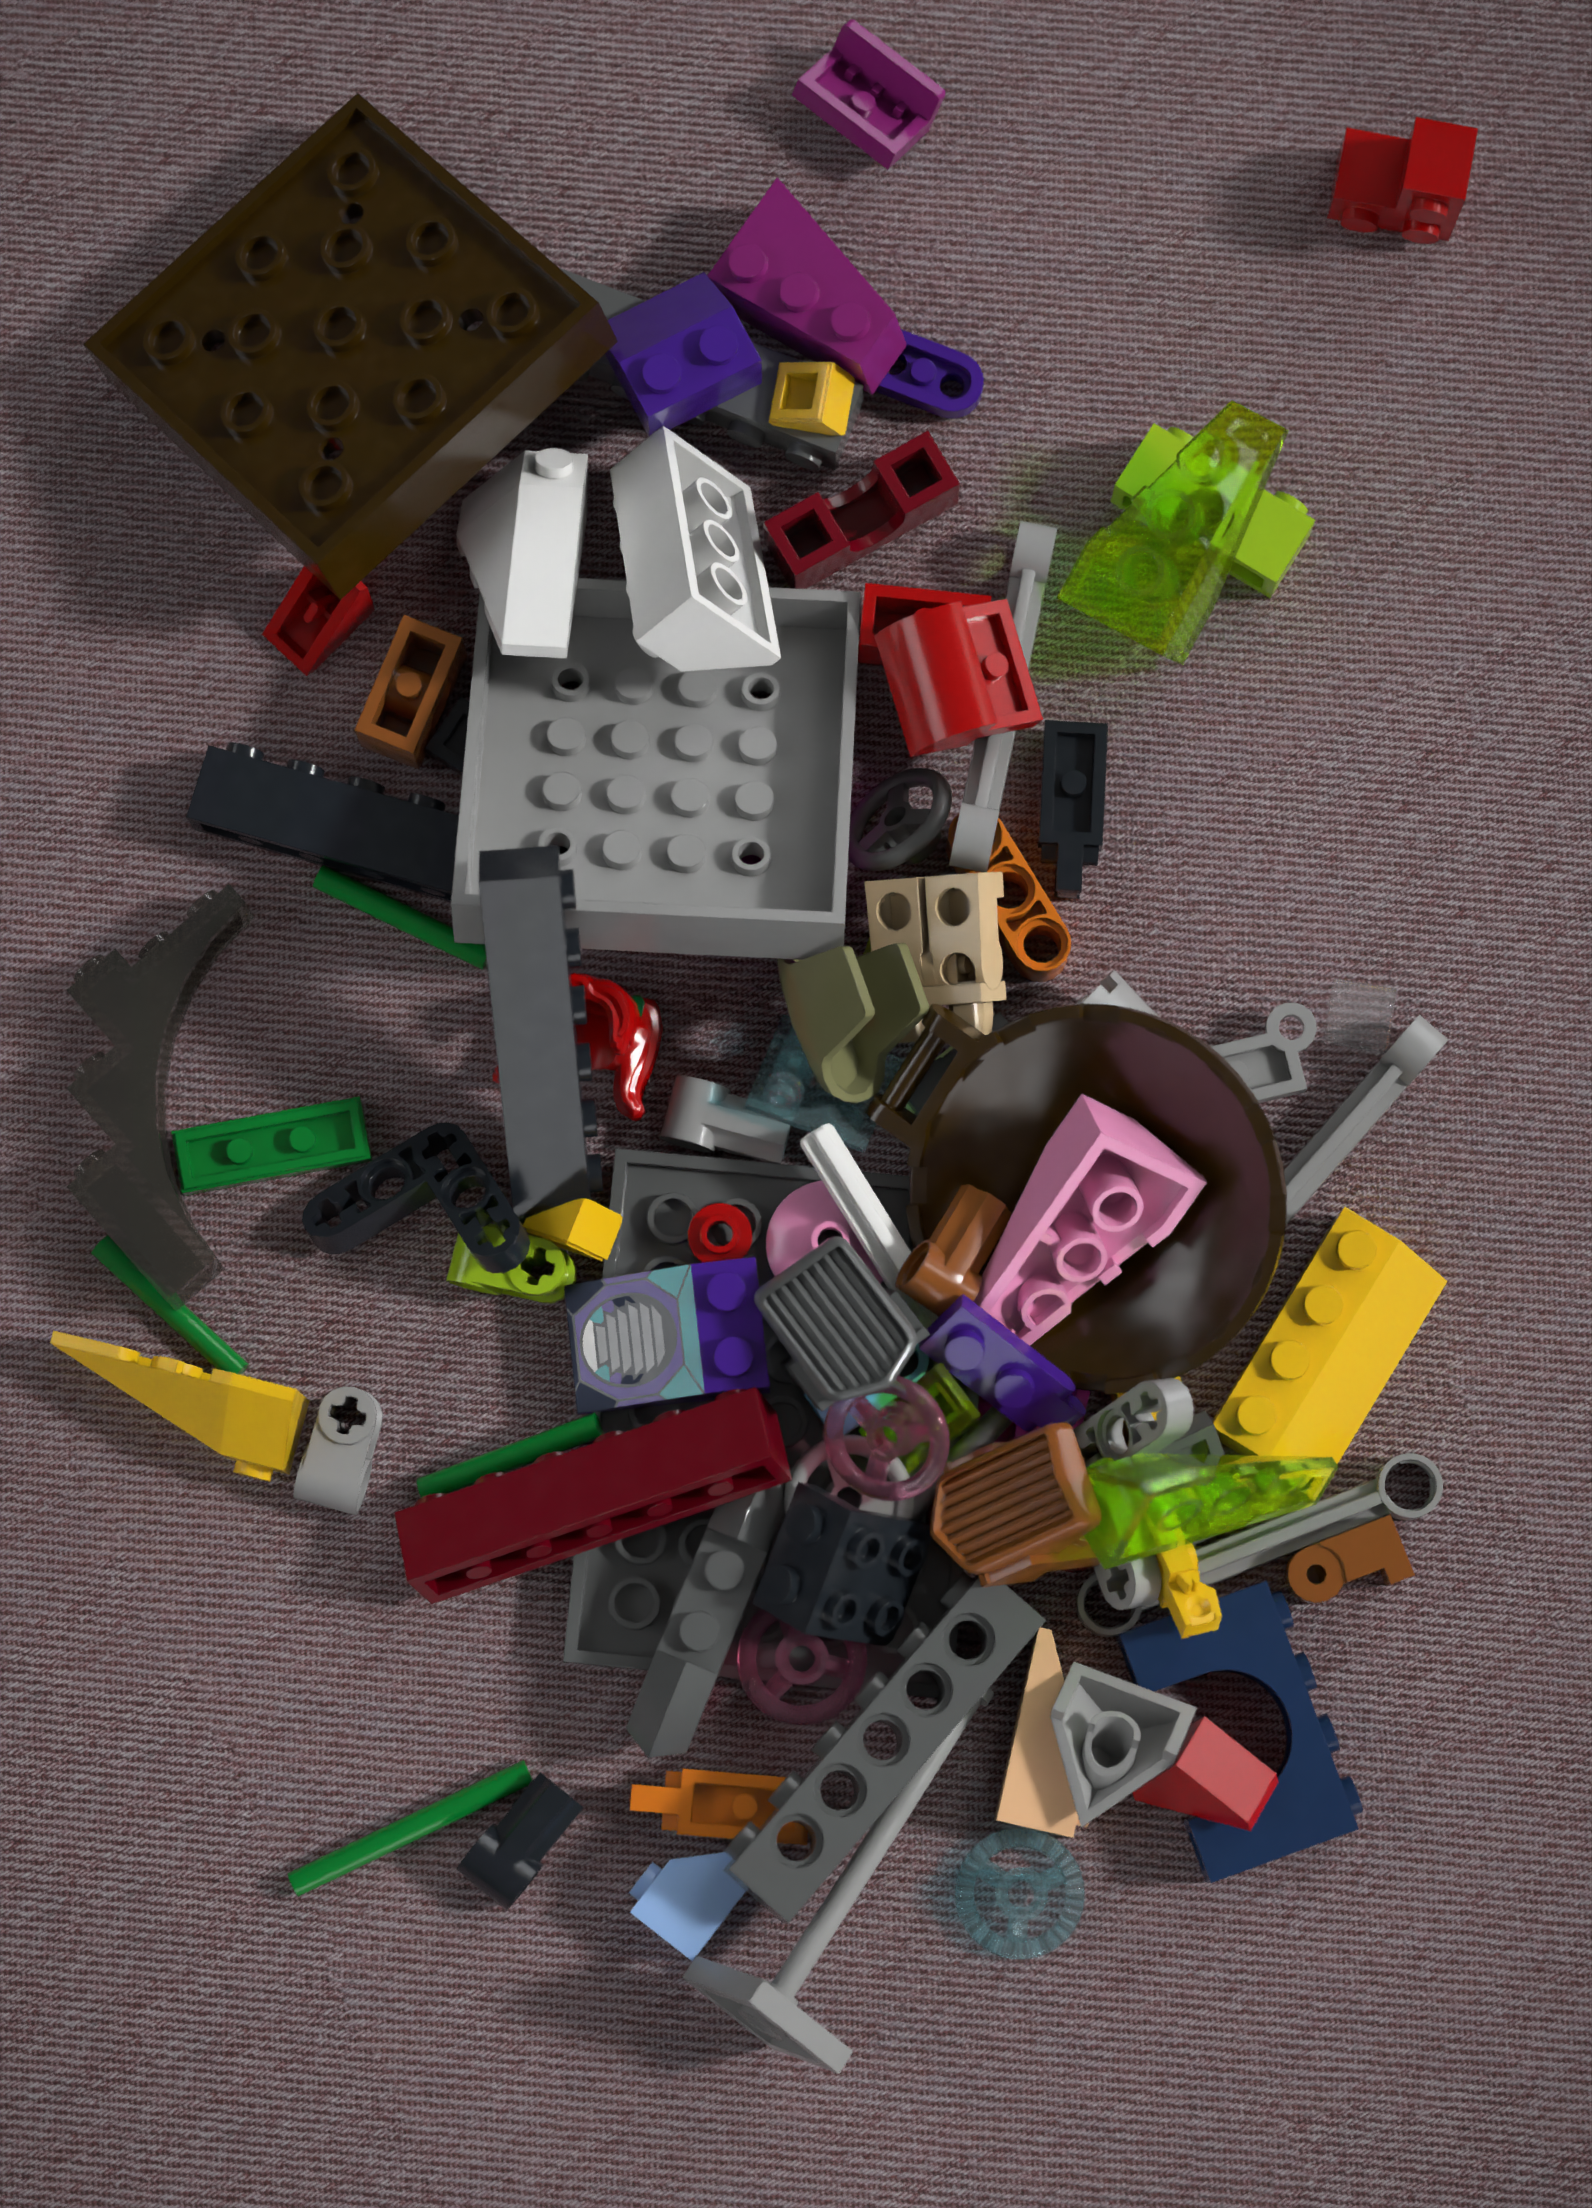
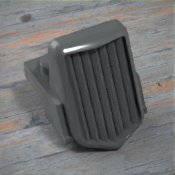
[754,1237,930,1411]

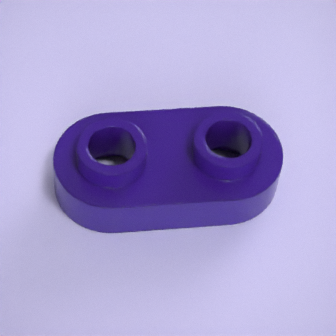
[875,330,984,419]

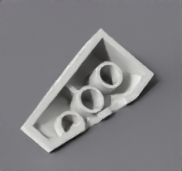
[456,448,588,659]

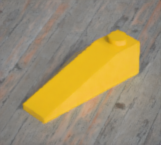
[50,1330,310,1482]

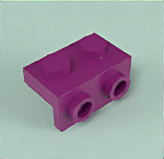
[792,19,946,170]

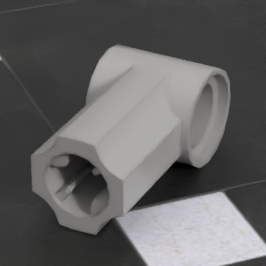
[659,1075,795,1164]

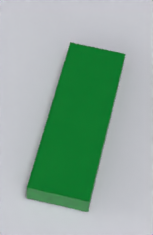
[171,1096,372,1196]

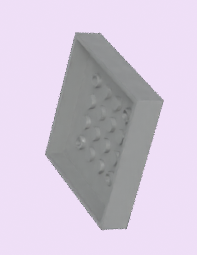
[451,578,861,960]

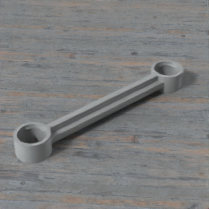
[949,521,1058,872]
[1284,1015,1449,1225]
[1075,1453,1443,1637]

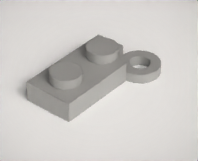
[1211,1002,1317,1103]

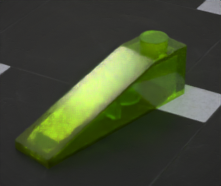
[1057,400,1289,665]
[1084,1453,1339,1570]

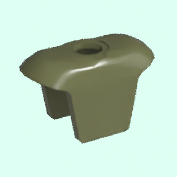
[777,943,930,1103]

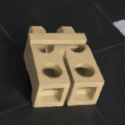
[864,872,1006,1043]

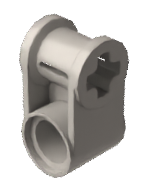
[293,1386,383,1515]

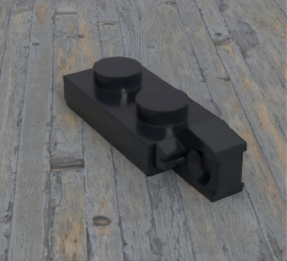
[1038,720,1108,899]

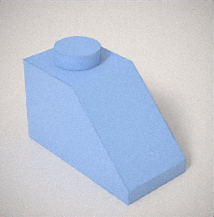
[629,1852,746,1961]

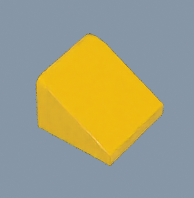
[768,362,855,436]
[523,1198,622,1261]

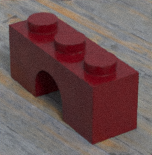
[763,431,960,589]

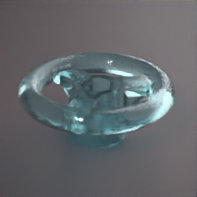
[955,1828,1085,1960]

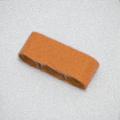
[946,814,1071,982]

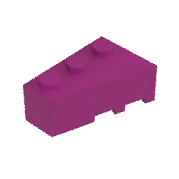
[707,177,907,395]

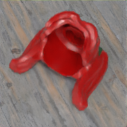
[492,973,663,1121]

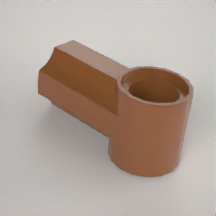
[895,1184,1012,1317]

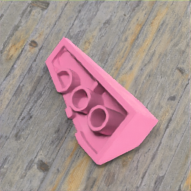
[974,1094,1206,1346]

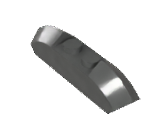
[626,1463,792,1758]

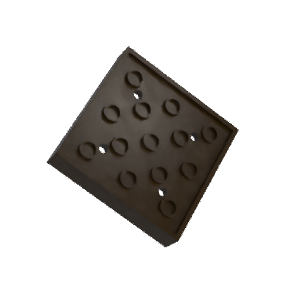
[83,93,618,600]

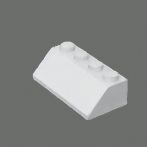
[610,426,781,672]

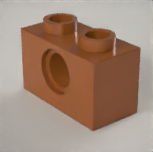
[354,615,467,770]

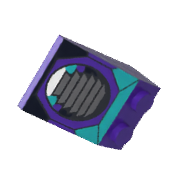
[564,1257,770,1415]

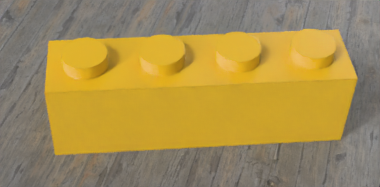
[1212,1207,1447,1500]

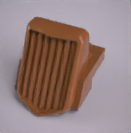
[930,1422,1112,1587]

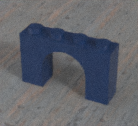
[1115,1581,1363,1883]

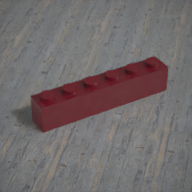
[394,1387,792,1604]

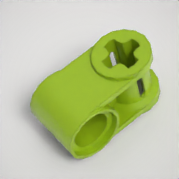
[446,1223,577,1304]

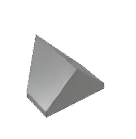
[1050,1662,1197,1828]

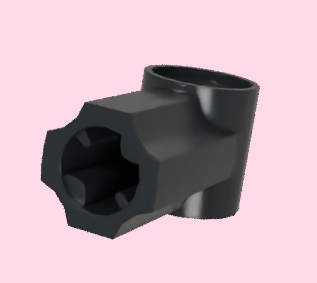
[456,1772,584,1911]

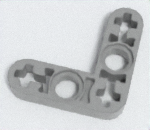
[1073,1378,1193,1610]

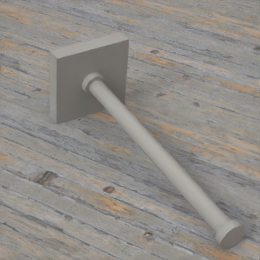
[682,1687,994,2074]

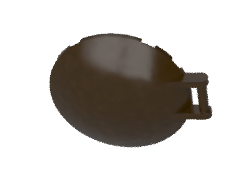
[865,1004,1287,1394]

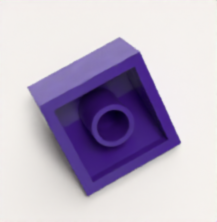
[605,272,762,437]

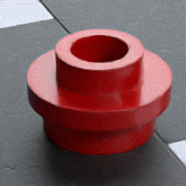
[688,1203,752,1263]

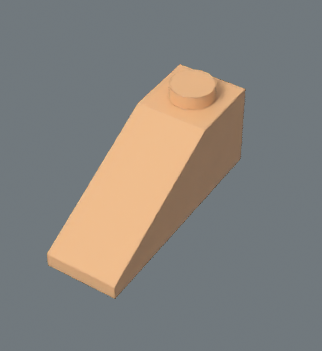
[994,1627,1089,1838]

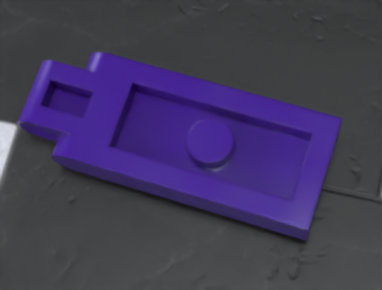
[919,1294,1086,1432]

